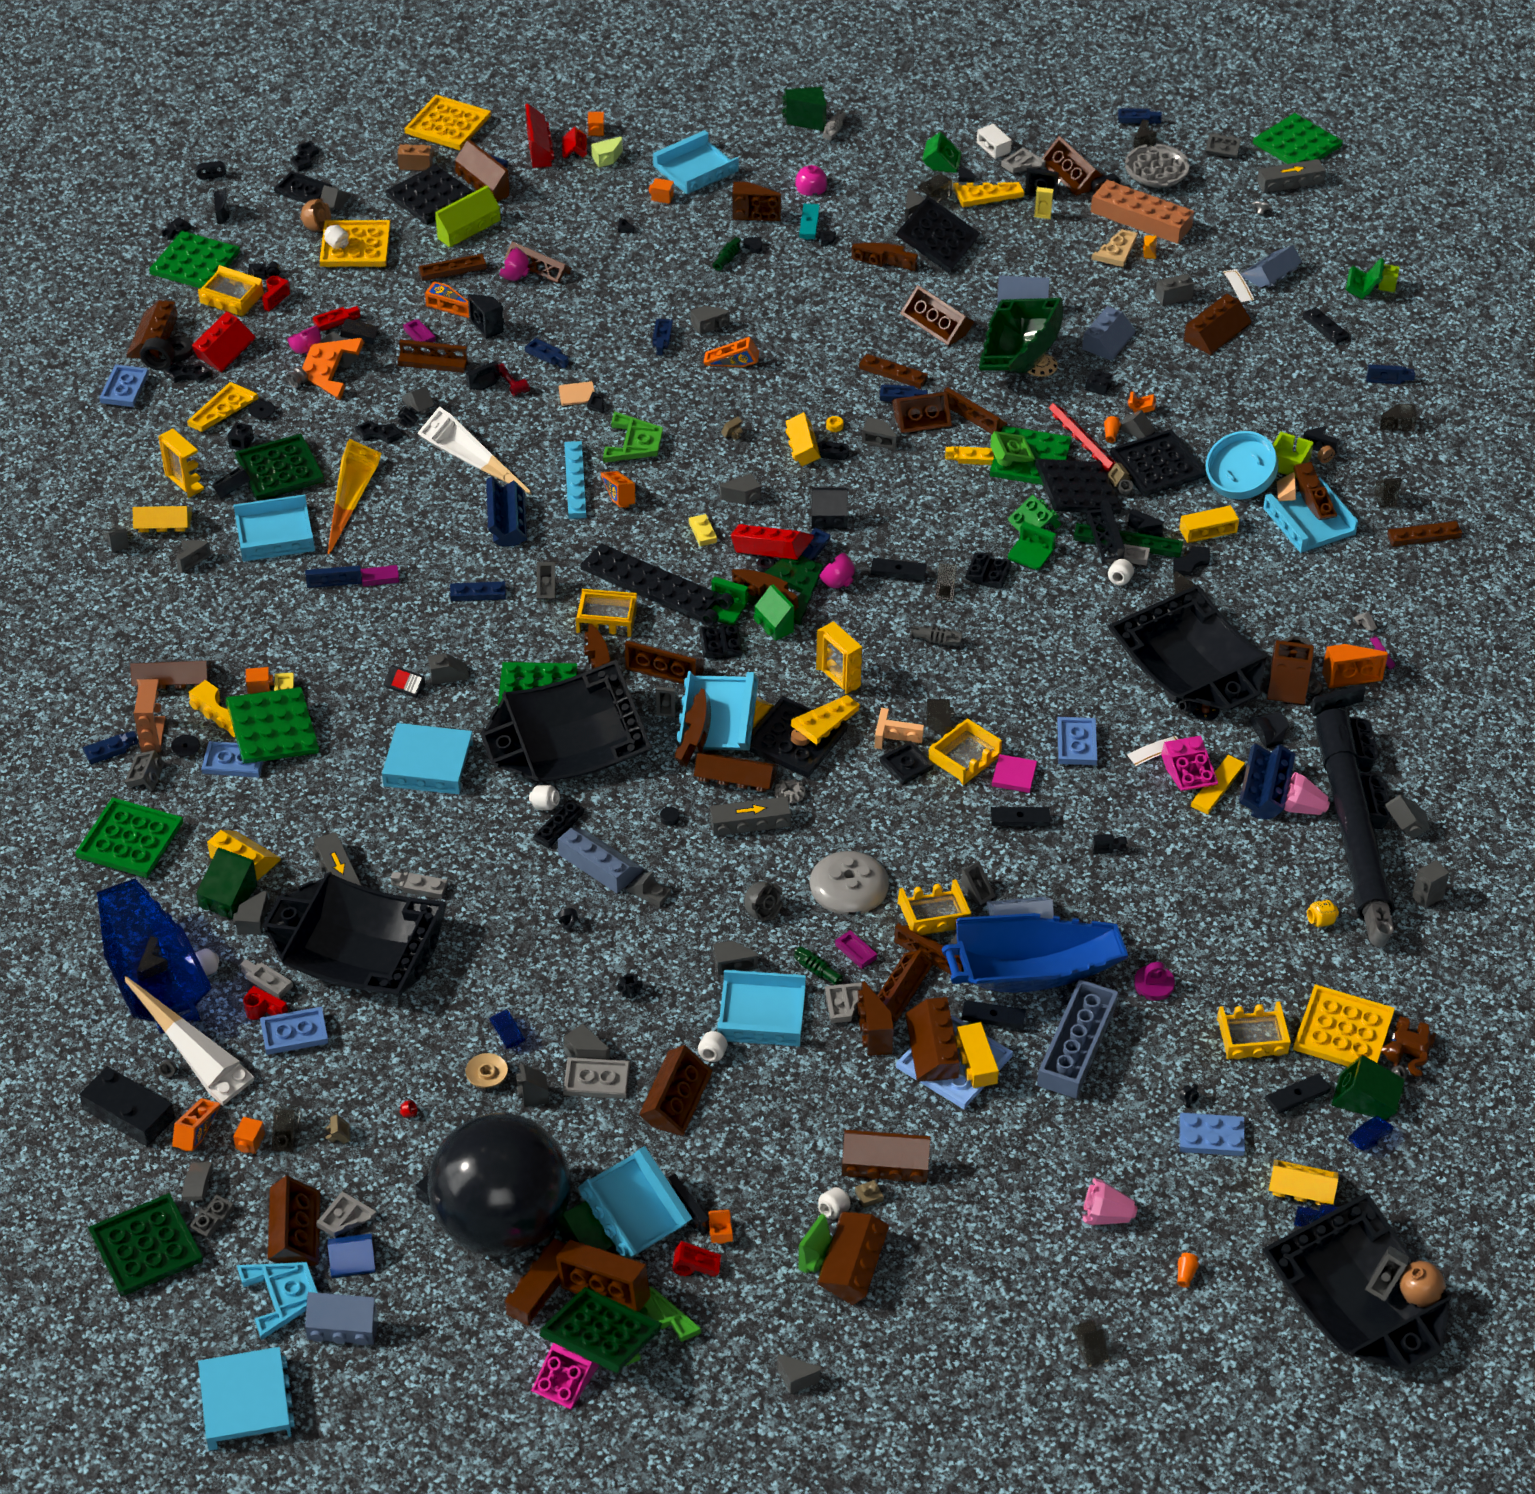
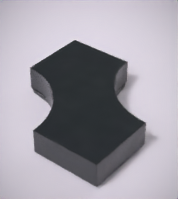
[290,141,319,172]
[163,362,212,383]
[355,420,403,444]
[1173,546,1210,576]

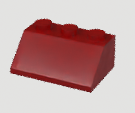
[192,311,256,372]

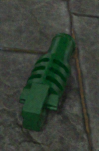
[713,237,741,271]
[794,946,843,985]

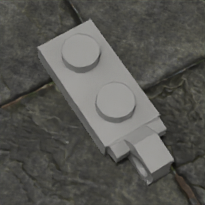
[390,872,448,899]
[240,959,293,999]

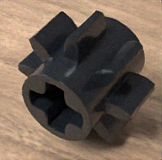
[397,405,419,427]
[617,973,643,999]

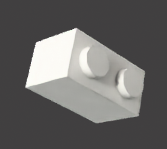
[977,124,1012,159]

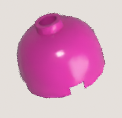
[795,165,827,196]
[499,247,530,281]
[286,326,321,355]
[819,553,855,589]

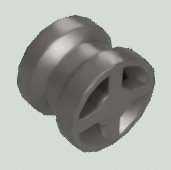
[286,367,308,388]

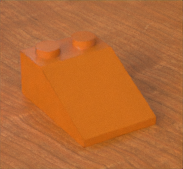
[1322,644,1388,688]

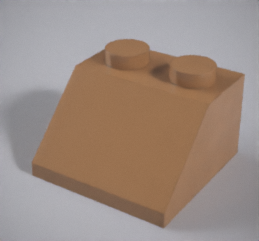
[397,144,435,171]

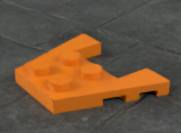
[302,338,364,400]

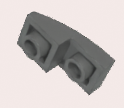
[181,1162,214,1202]
[189,1194,235,1238]

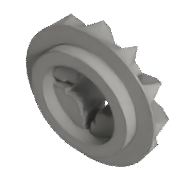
[774,778,805,804]

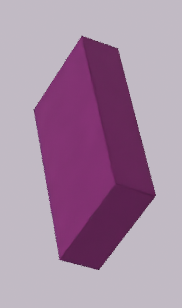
[403,318,436,343]
[361,565,399,587]
[835,930,877,969]

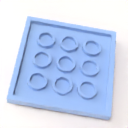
[896,1015,1013,1109]

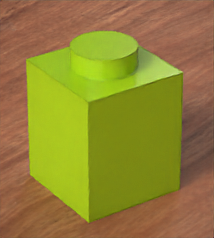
[1378,264,1400,293]

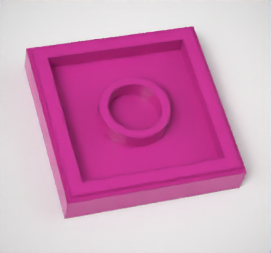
[992,754,1037,793]

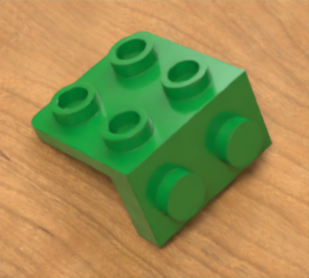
[1346,258,1385,299]
[1008,494,1061,532]
[1008,522,1056,570]
[711,577,748,625]

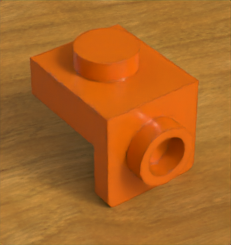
[1128,391,1156,413]
[708,1210,733,1244]

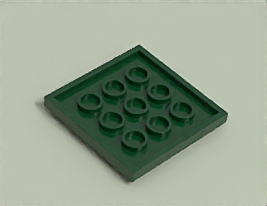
[234,433,325,501]
[88,1193,203,1297]
[539,1287,662,1373]

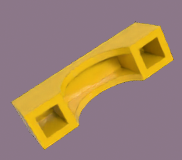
[189,680,235,737]

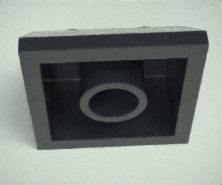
[1024,168,1061,200]
[468,294,505,339]
[811,488,848,529]

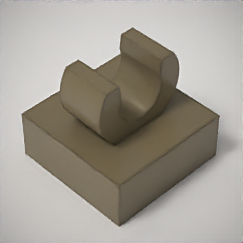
[721,416,743,440]
[1107,462,1131,487]
[325,1114,350,1144]
[855,1180,884,1208]

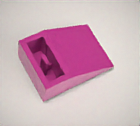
[1161,735,1218,791]
[531,1343,599,1409]

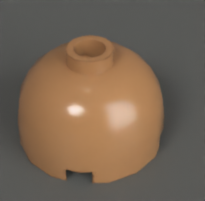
[300,199,331,232]
[1399,1261,1446,1307]

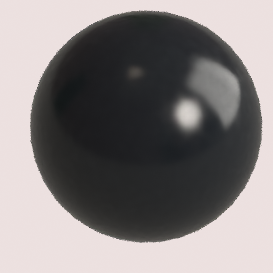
[428,1113,571,1257]

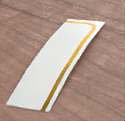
[1223,269,1254,302]
[1127,736,1178,766]

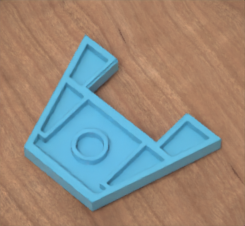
[237,1262,317,1340]

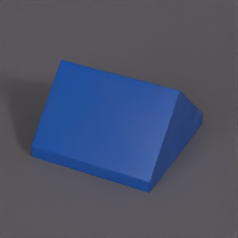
[328,1233,376,1278]

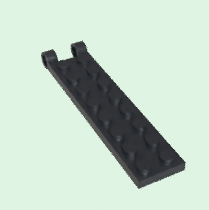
[580,543,734,626]

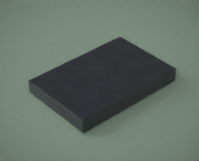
[274,171,332,204]

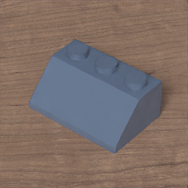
[1241,245,1302,287]
[997,275,1049,307]
[1082,306,1136,361]
[987,896,1054,919]
[305,1292,378,1345]

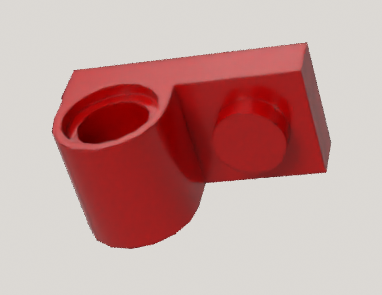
[262,276,290,311]
[243,986,288,1020]
[672,1241,721,1277]

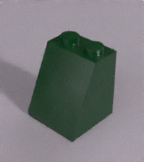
[782,86,827,131]
[196,847,258,919]
[1331,1054,1405,1120]
[557,1201,617,1253]

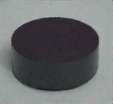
[757,557,775,573]
[660,807,680,826]

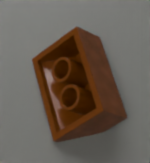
[892,391,952,433]

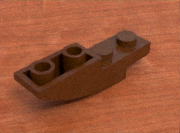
[851,242,918,271]
[1293,462,1337,520]
[731,569,798,611]
[584,624,610,669]
[675,688,711,767]

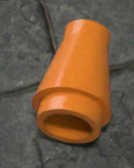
[1104,416,1121,443]
[1177,1253,1200,1288]

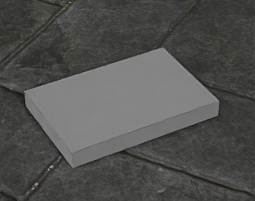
[563,1058,630,1099]

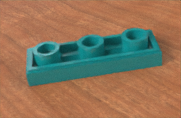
[799,203,820,240]

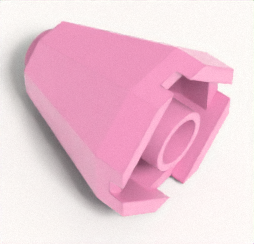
[1284,772,1330,815]
[1082,1178,1137,1225]

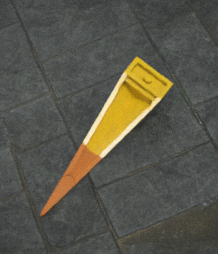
[328,439,382,554]

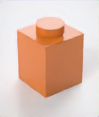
[588,112,604,136]
[649,178,674,204]
[246,667,274,694]
[233,1117,265,1154]

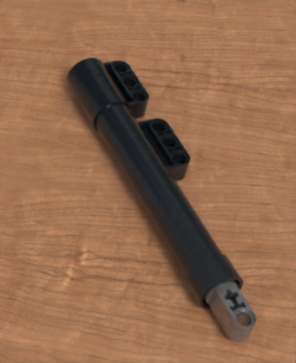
[1314,709,1395,947]

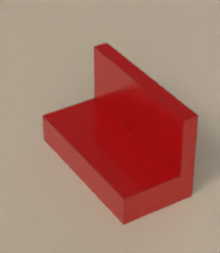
[562,127,587,158]

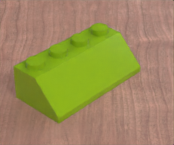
[435,186,501,247]

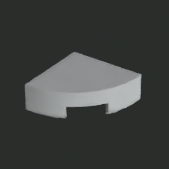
[1354,612,1377,631]

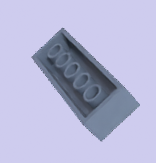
[1037,979,1118,1099]

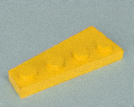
[953,182,1024,207]
[187,382,258,432]
[791,695,860,745]

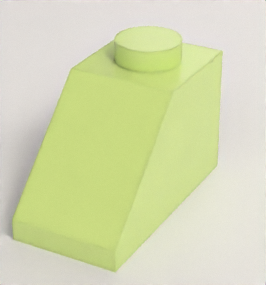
[591,137,623,168]

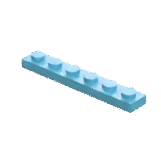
[564,441,586,519]

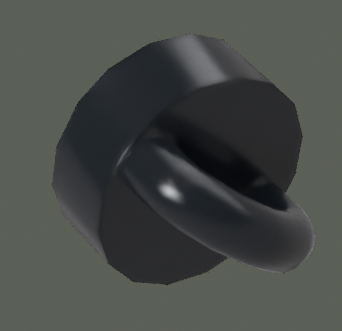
[558,908,578,930]

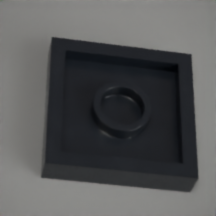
[340,319,379,344]
[880,741,934,785]

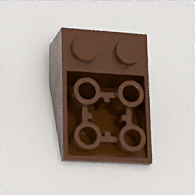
[732,182,781,221]
[1267,640,1314,705]
[857,981,894,1056]

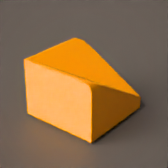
[1143,235,1157,259]

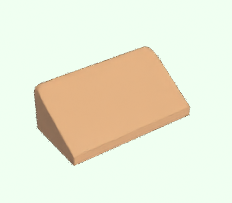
[559,381,594,406]
[1277,472,1296,501]

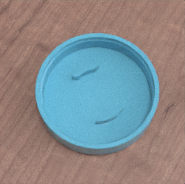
[1206,431,1279,500]

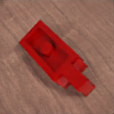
[312,306,361,332]

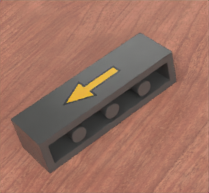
[1257,159,1326,193]
[710,796,791,836]
[312,832,361,885]

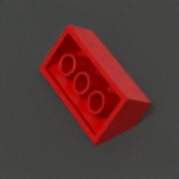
[525,104,554,168]
[730,524,814,560]

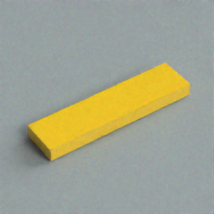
[1191,755,1245,815]

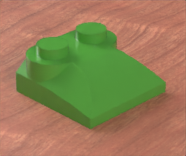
[990,431,1035,466]
[798,1213,833,1273]

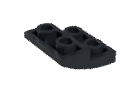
[965,552,1012,589]
[699,624,743,659]

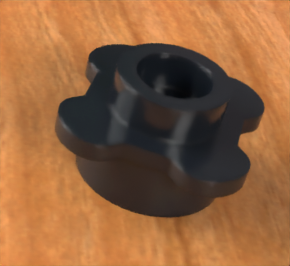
[1180,1084,1199,1108]

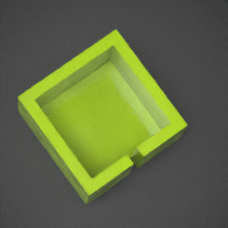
[1273,431,1314,478]

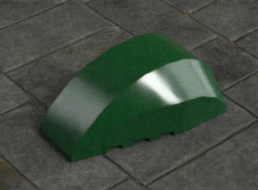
[979,298,1063,373]

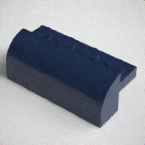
[486,476,527,547]
[1239,743,1296,819]

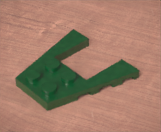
[748,555,823,626]

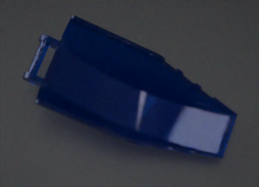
[97,878,212,1035]

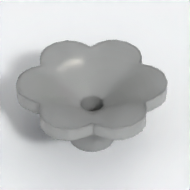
[1252,201,1273,215]

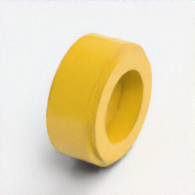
[826,416,844,432]

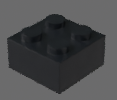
[1085,369,1113,396]

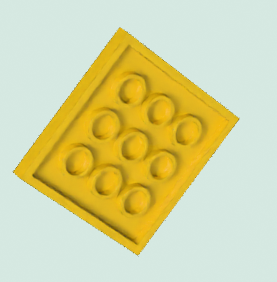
[404,95,491,150]
[319,220,391,267]
[1293,984,1395,1066]

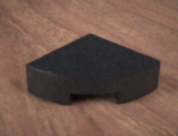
[958,167,975,182]
[618,218,634,233]
[820,231,836,247]
[586,391,604,413]

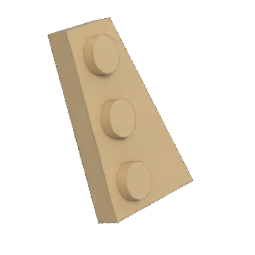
[1092,229,1137,267]

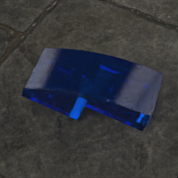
[489,1009,525,1049]
[1348,1116,1394,1151]
[1294,1204,1338,1227]

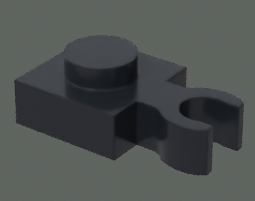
[162,217,191,240]
[1092,834,1127,854]

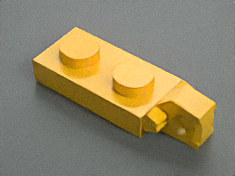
[945,446,994,465]

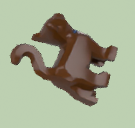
[1382,1016,1436,1077]

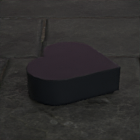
[743,237,762,253]

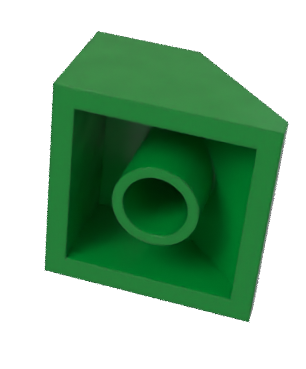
[922,132,962,173]
[754,584,794,641]

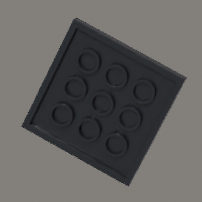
[386,164,474,225]
[896,195,981,273]
[1110,429,1206,497]
[1035,459,1122,514]
[748,696,848,778]

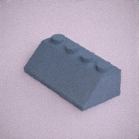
[558,828,644,894]

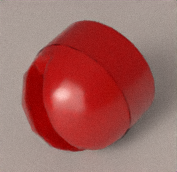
[400,1100,418,1118]

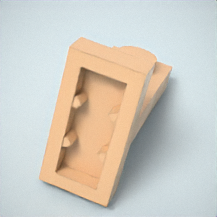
[874,708,924,749]

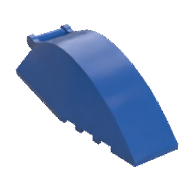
[942,913,1128,993]

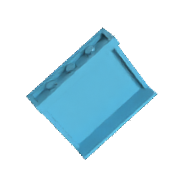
[653,130,739,194]
[1263,477,1358,553]
[234,494,315,561]
[677,671,759,750]
[382,723,473,795]
[717,970,806,1047]
[578,1146,692,1259]
[198,1347,295,1451]

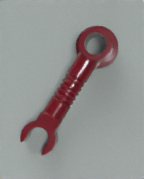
[499,363,530,396]

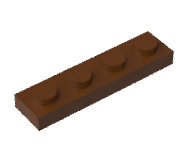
[418,254,487,281]
[859,354,928,389]
[1387,521,1462,547]

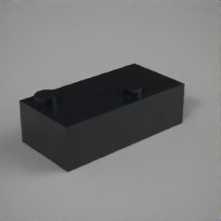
[79,1066,175,1147]

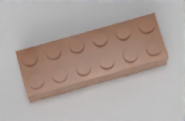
[1091,180,1194,244]

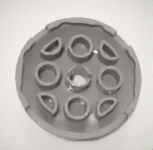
[1125,144,1189,188]
[810,851,889,915]

